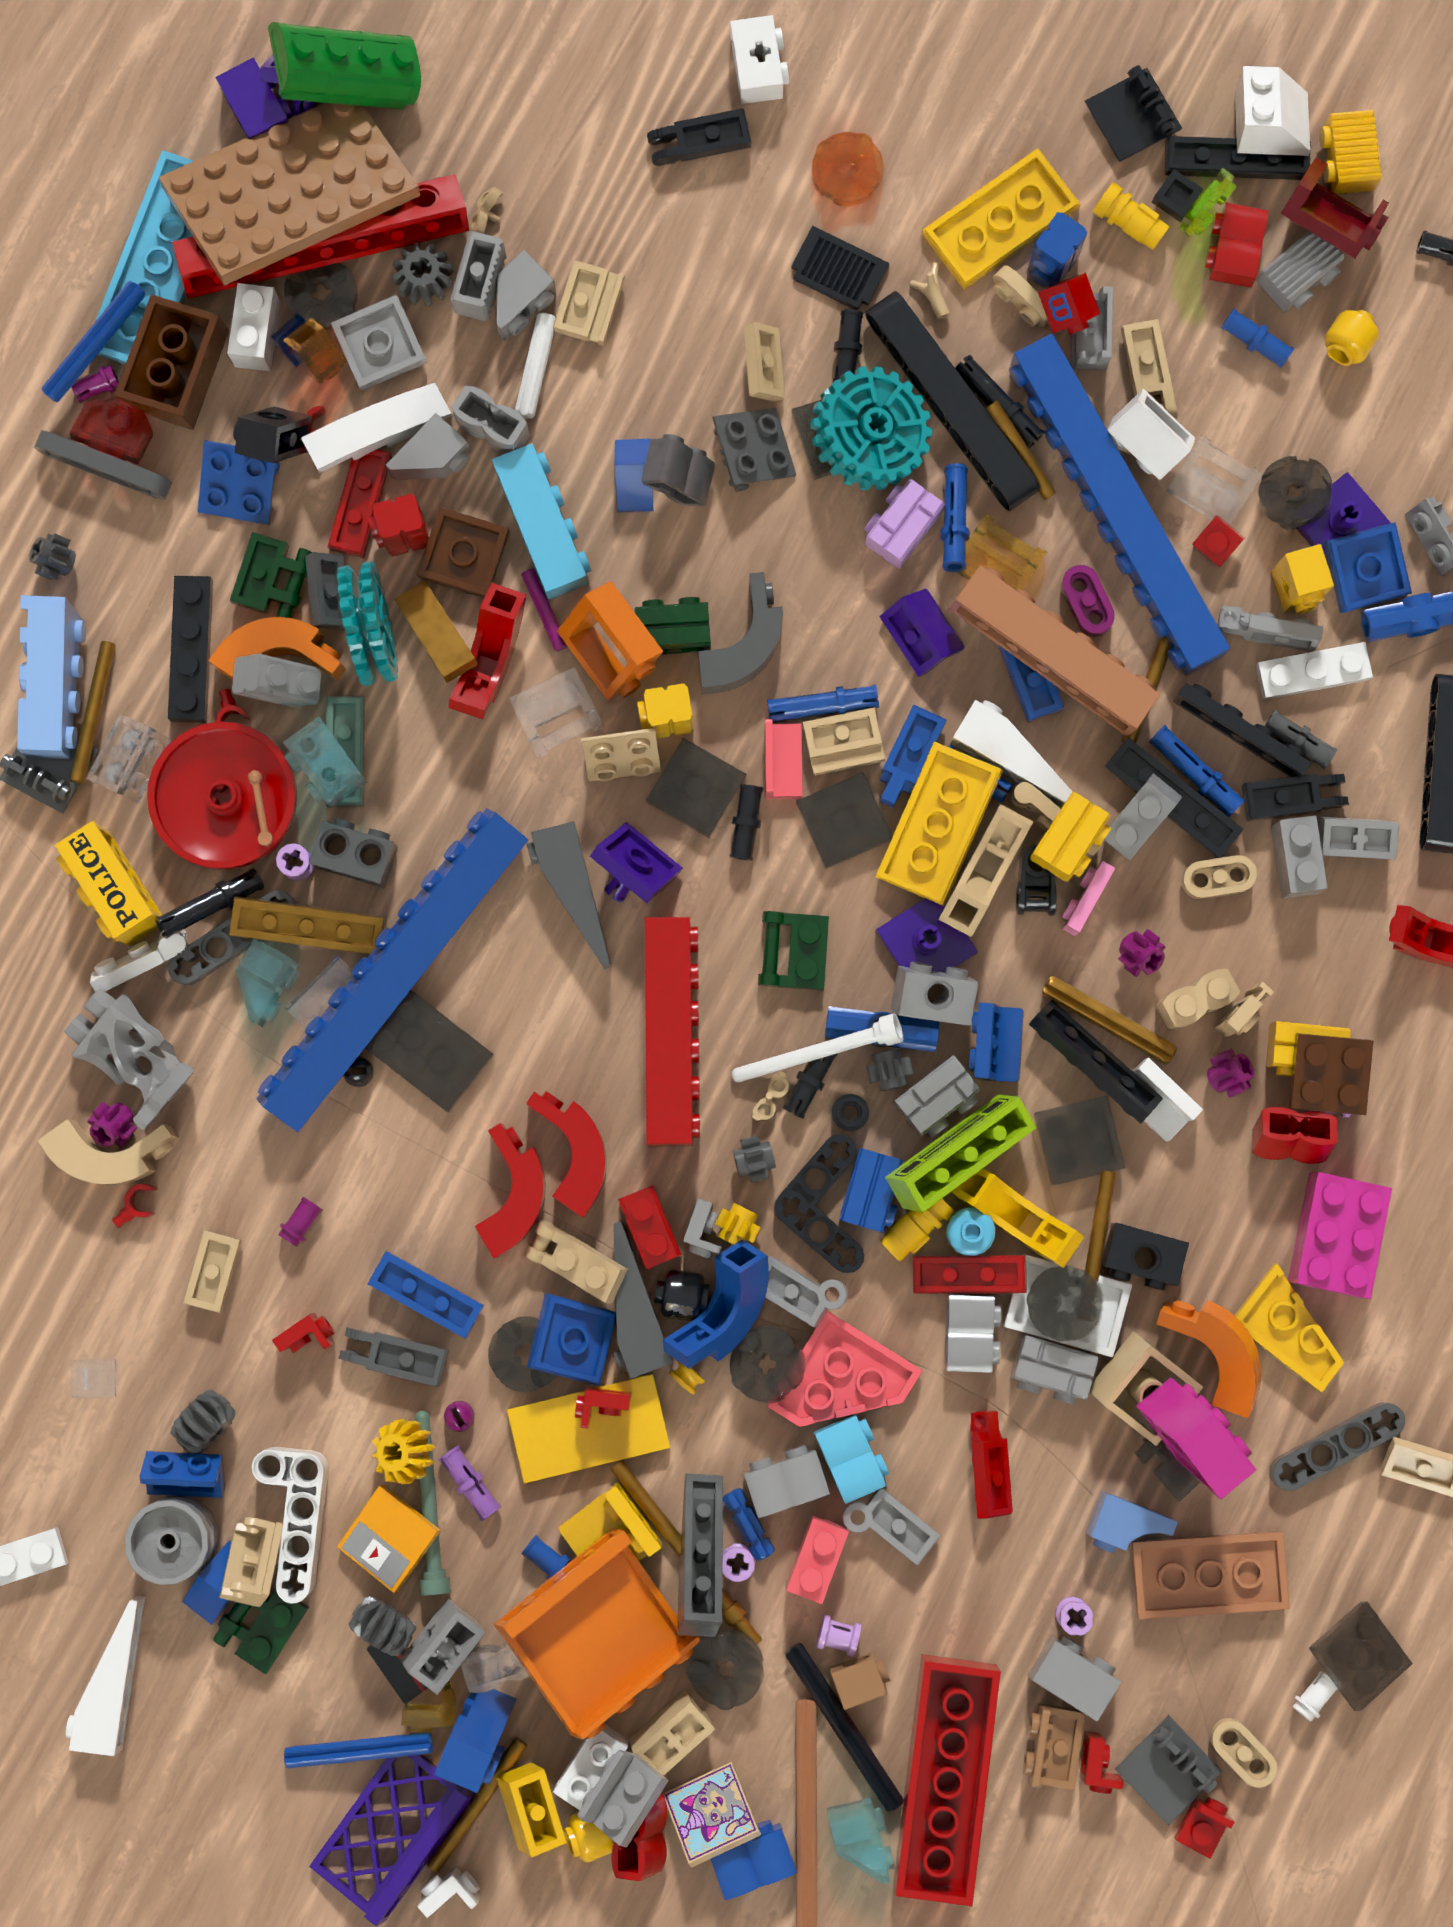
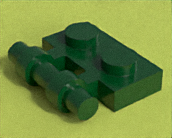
[230,532,313,618]
[213,1589,309,1674]

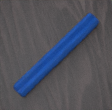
[41,281,145,402]
[284,1732,434,1768]

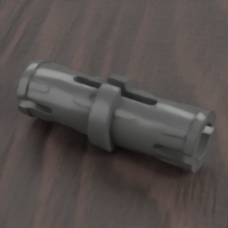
[1264,710,1337,769]

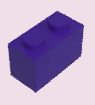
[215,57,293,139]

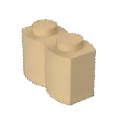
[1156,969,1240,1030]

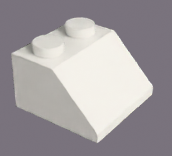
[1235,66,1310,156]

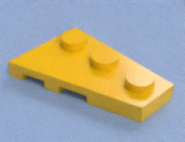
[1234,1263,1344,1392]

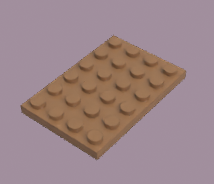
[158,103,420,286]

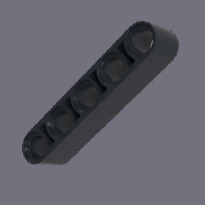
[1419,674,1453,854]

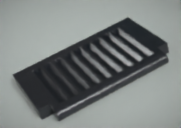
[791,225,889,310]

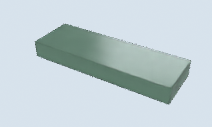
[325,696,365,807]

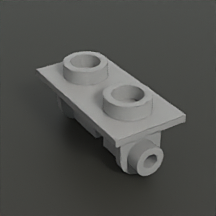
[1405,497,1453,576]

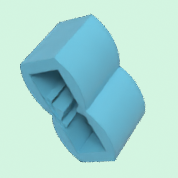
[813,1414,889,1504]

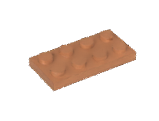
[1131,1531,1290,1619]

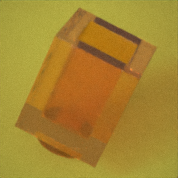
[283,318,348,384]

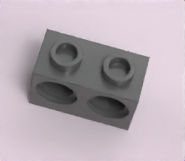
[309,818,397,888]

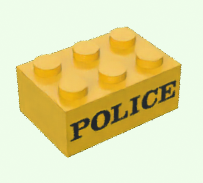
[55,820,163,947]

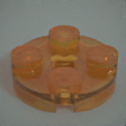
[811,132,884,207]

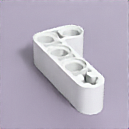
[252,1447,329,1603]

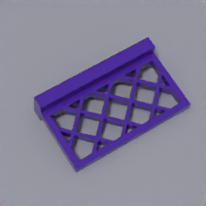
[309,1755,475,1926]

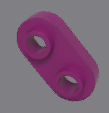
[1061,565,1115,637]

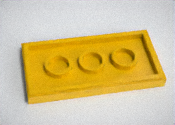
[922,148,1081,290]
[875,742,1003,906]
[507,1374,671,1484]

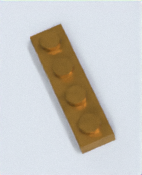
[229,897,383,954]

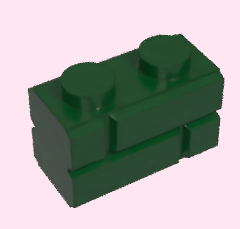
[635,597,711,655]

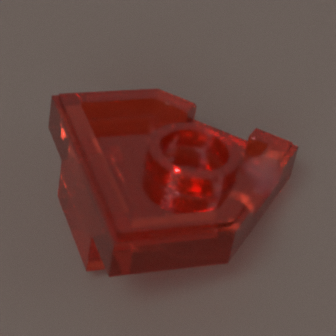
[69,397,153,465]

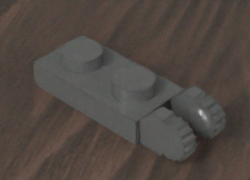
[339,1327,449,1387]

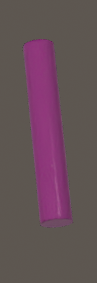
[521,568,568,652]

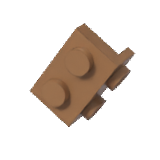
[1023,1703,1085,1790]

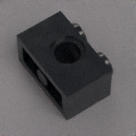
[233,406,313,463]
[1101,1223,1189,1291]

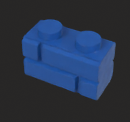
[1027,212,1088,287]
[839,1148,903,1233]

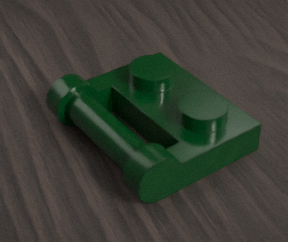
[758,911,829,991]

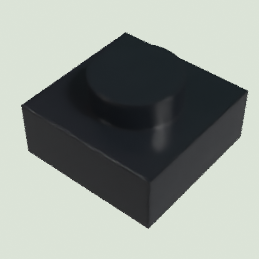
[1151,169,1204,223]

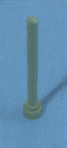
[415,1411,451,1596]

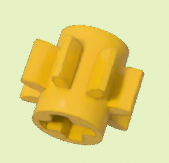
[715,1203,761,1245]

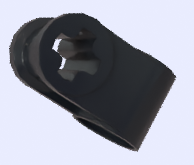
[1016,844,1057,916]

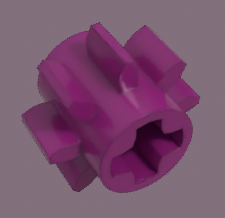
[1118,929,1165,977]
[1207,1048,1254,1098]
[87,1102,137,1148]

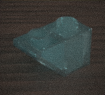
[236,939,299,1027]
[827,1798,895,1884]

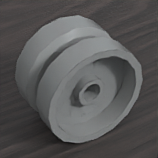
[125,1496,218,1585]

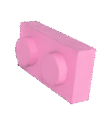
[1062,861,1115,936]

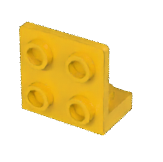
[558,1482,662,1561]

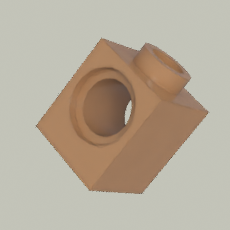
[830,1652,890,1710]

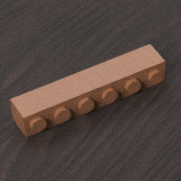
[949,565,1161,737]

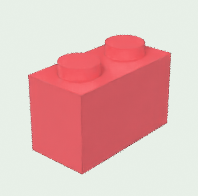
[786,1514,849,1604]

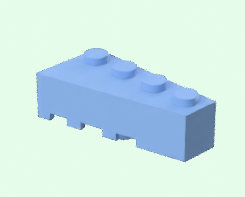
[17,595,87,760]

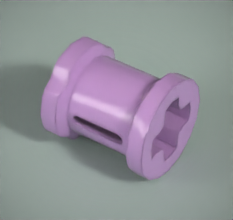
[276,843,314,881]
[722,1543,755,1582]
[1055,1596,1093,1636]
[816,1614,861,1657]

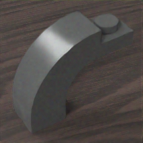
[698,572,783,695]

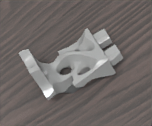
[64,989,195,1130]

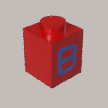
[1038,272,1100,335]

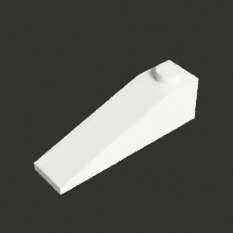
[950,700,1072,808]
[66,1596,145,1756]

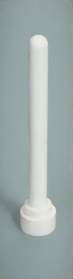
[731,1013,903,1082]

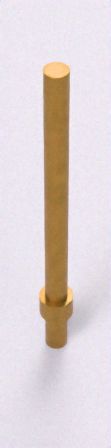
[610,1460,762,1649]

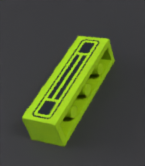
[885,1094,1037,1213]

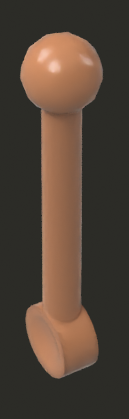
[248,770,274,847]

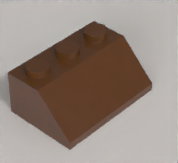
[114,294,229,430]

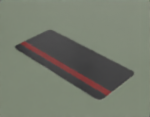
[367,1645,428,1704]

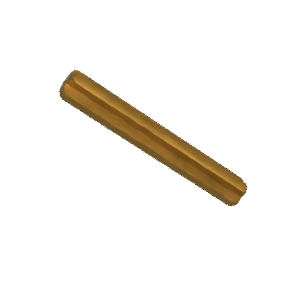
[1042,976,1177,1064]

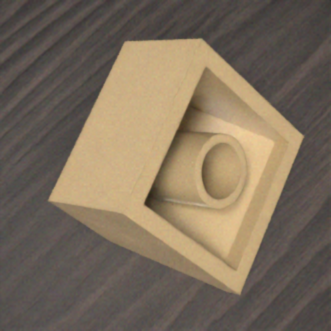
[1089,1331,1203,1446]

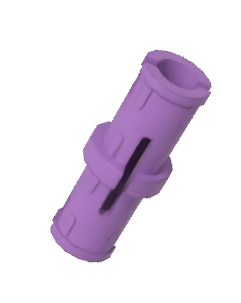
[438,1445,501,1521]

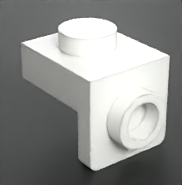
[417,1867,481,1918]

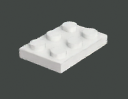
[1003,1254,1132,1357]

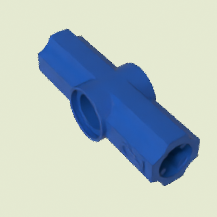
[1361,592,1453,642]
[825,1006,939,1053]

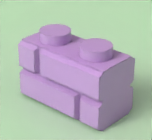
[864,479,945,569]

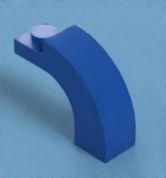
[663,1239,769,1369]

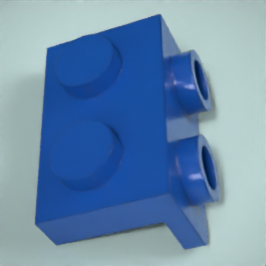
[969,1003,1024,1082]
[139,1451,225,1498]

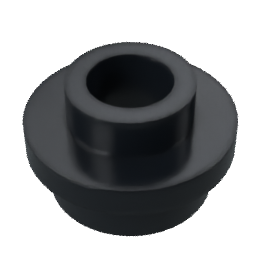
[832,1094,869,1131]

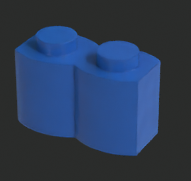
[711,1820,797,1900]

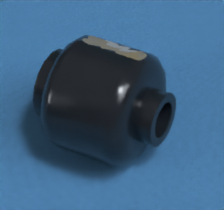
[654,1269,710,1321]

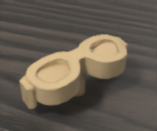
[469,187,504,234]
[752,1070,789,1122]

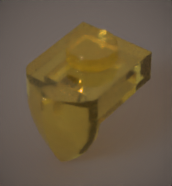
[401,1681,457,1733]

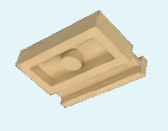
[553,260,625,346]
[802,707,886,776]
[1214,982,1274,1038]

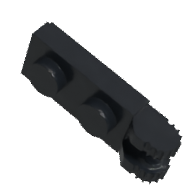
[647,108,751,166]
[1242,774,1349,821]

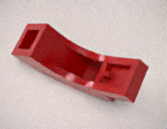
[448,583,527,720]
[1389,905,1453,968]
[526,1091,607,1218]
[475,1123,546,1258]

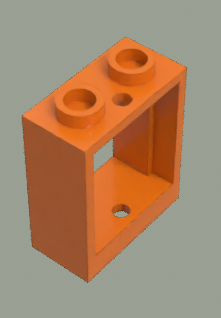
[557,581,663,701]

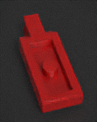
[970,1410,1013,1519]

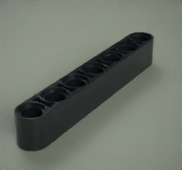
[865,291,1040,512]

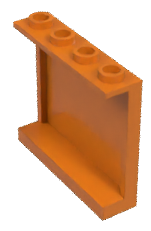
[494,1528,700,1740]

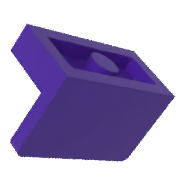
[879,589,965,677]

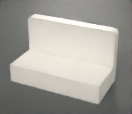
[1133,1058,1203,1142]

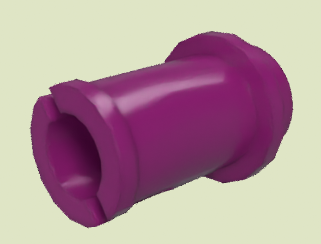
[71,365,119,403]
[278,1197,323,1247]

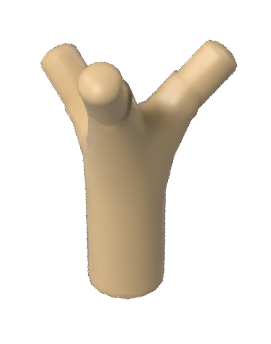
[909,262,950,320]

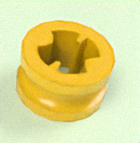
[668,1361,706,1395]

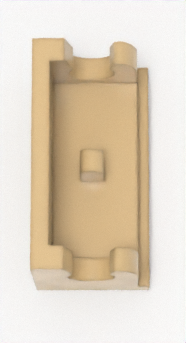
[219,1517,283,1607]
[628,1688,715,1776]

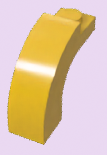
[951,1168,1084,1268]

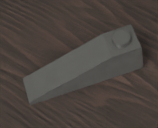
[527,821,612,969]
[614,1221,674,1379]
[678,1474,723,1637]

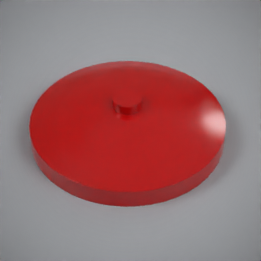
[147,722,297,870]

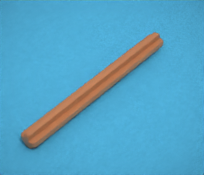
[796,1698,817,1927]

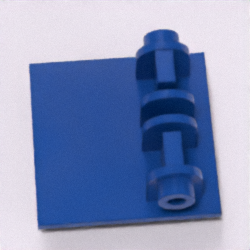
[197,440,280,525]

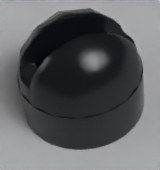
[343,1057,374,1087]

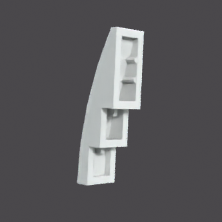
[301,383,452,474]

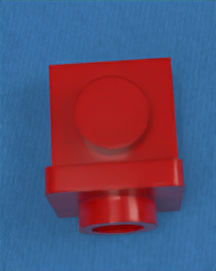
[272,1313,335,1353]
[575,1387,632,1429]
[1080,1731,1123,1794]
[1174,1796,1235,1859]

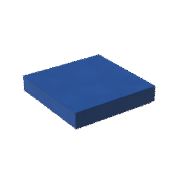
[1323,522,1412,613]
[527,1294,616,1386]

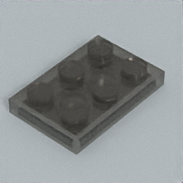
[365,990,494,1113]

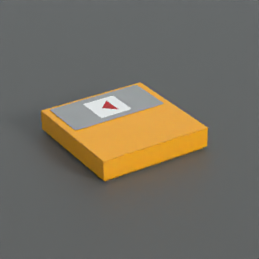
[337,1484,441,1593]

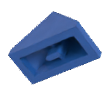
[615,439,654,513]
[182,1540,231,1625]

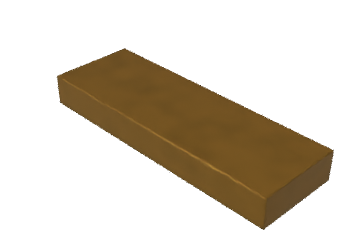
[394,580,478,683]

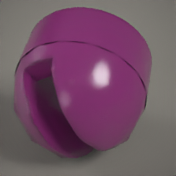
[444,1401,475,1432]

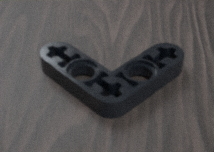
[774,1134,864,1273]

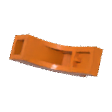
[208,617,346,681]
[1156,1300,1262,1418]

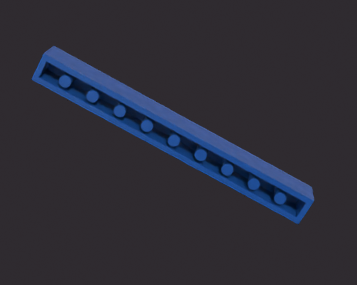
[1009,333,1230,676]
[256,808,529,1133]

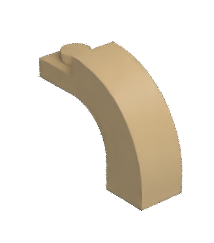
[939,804,1033,937]
[37,1119,179,1185]

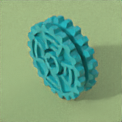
[810,366,932,491]
[337,561,398,686]

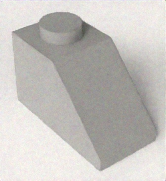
[386,413,471,480]

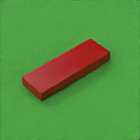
[327,449,392,559]
[913,1255,1027,1294]

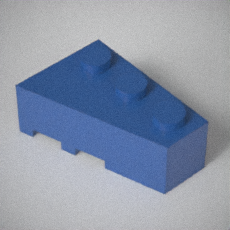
[434,1681,517,1793]

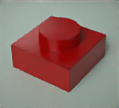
[1192,515,1245,567]

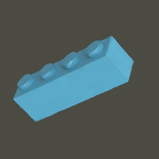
[492,443,592,601]

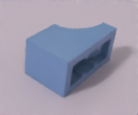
[1086,1491,1178,1553]

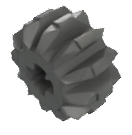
[392,242,454,306]
[170,1389,236,1454]
[349,1596,416,1656]

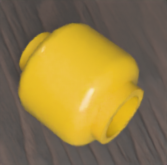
[1324,310,1379,366]
[563,1812,614,1863]

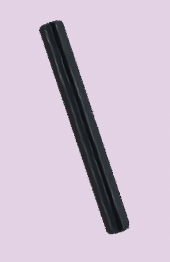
[785,1643,903,1812]

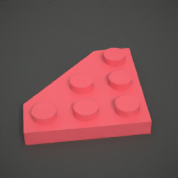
[767,1311,923,1427]

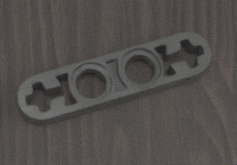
[34,430,172,500]
[168,890,297,985]
[1269,1402,1405,1491]

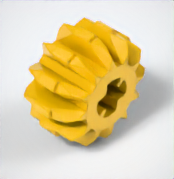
[370,1419,436,1485]

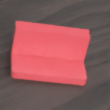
[765,719,802,799]

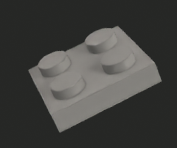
[331,294,427,391]

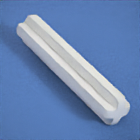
[515,313,556,419]

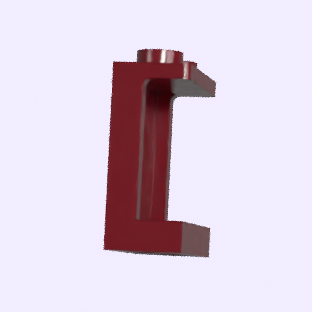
[1281,157,1389,259]

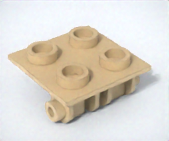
[581,728,661,782]

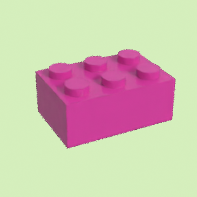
[1288,1172,1392,1299]
[1136,1378,1256,1500]

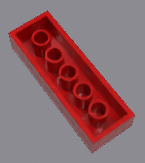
[645,917,700,1147]
[893,1654,1001,1907]

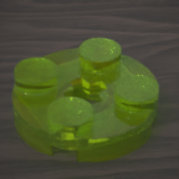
[1178,167,1237,237]

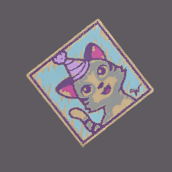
[663,1762,761,1868]

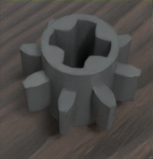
[29,533,76,580]
[867,1049,914,1091]
[733,1136,776,1183]

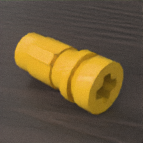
[1092,182,1170,250]
[880,1199,955,1262]

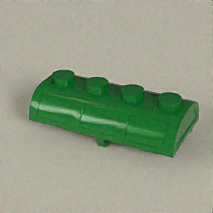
[268,22,421,109]

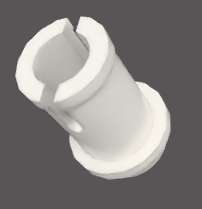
[1292,1671,1340,1722]

